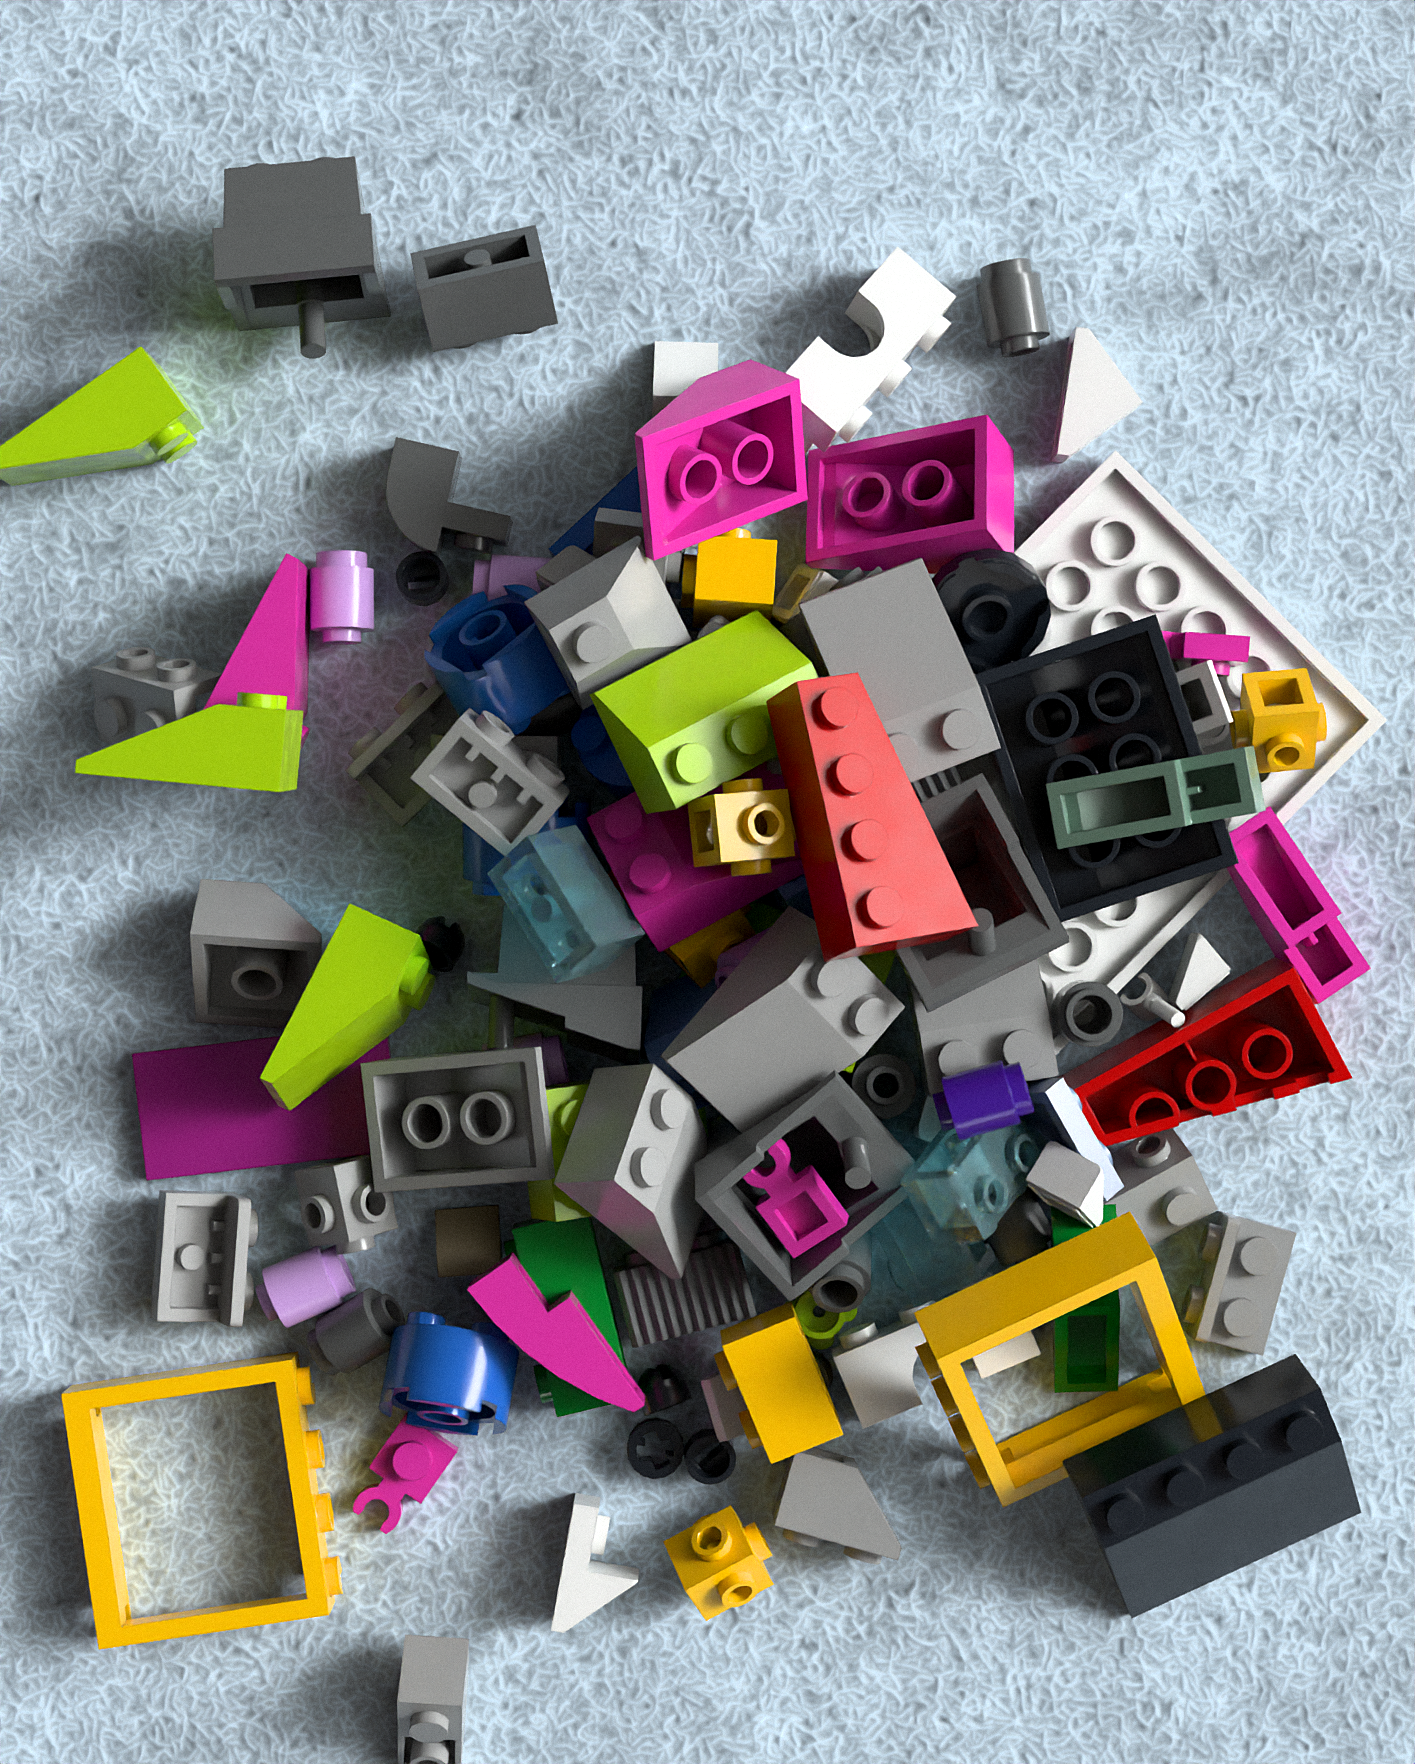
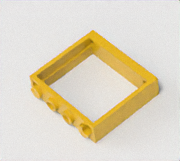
[914,1211,1206,1507]
[61,1351,343,1650]

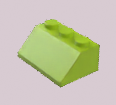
[589,610,819,814]

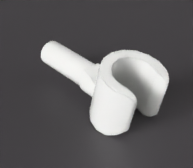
[1120,972,1185,1027]

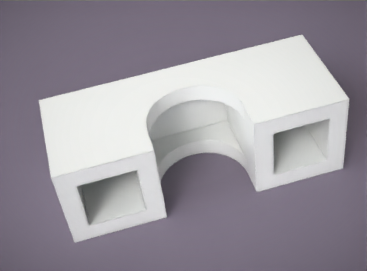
[786,247,956,452]
[830,1272,1041,1429]

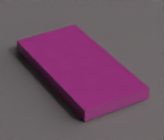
[132,1036,392,1181]

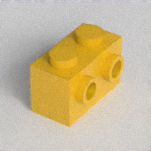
[681,528,777,628]
[714,1302,844,1464]

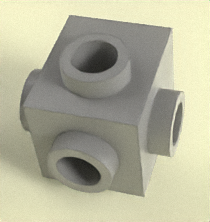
[294,1155,398,1255]

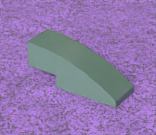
[1046,746,1266,849]

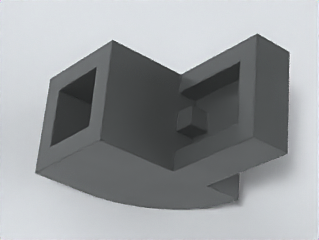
[386,437,513,558]

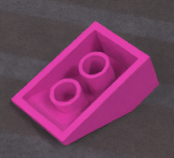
[634,359,808,561]
[805,415,1014,574]
[203,553,310,750]
[586,761,804,953]

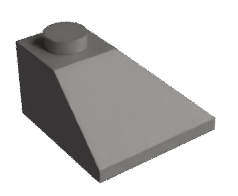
[524,535,693,710]
[190,879,322,1028]

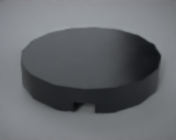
[932,548,1051,674]

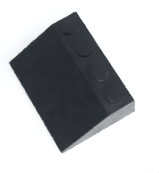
[975,614,1239,922]
[1062,1354,1362,1618]

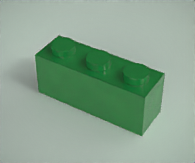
[504,1217,628,1417]

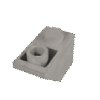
[772,1447,902,1564]
[397,1635,469,1764]

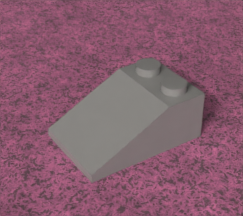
[798,557,1001,783]
[660,906,905,1133]
[904,959,1059,1097]
[361,1046,556,1193]
[554,1064,708,1279]

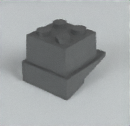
[212,156,391,359]
[892,773,1069,1013]
[467,895,642,1065]
[694,1070,927,1301]

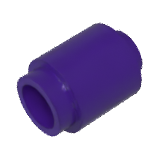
[932,1060,1034,1141]

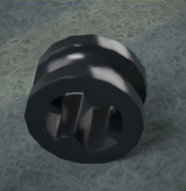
[627,1417,684,1479]

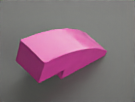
[1226,806,1371,1005]
[467,1252,645,1413]

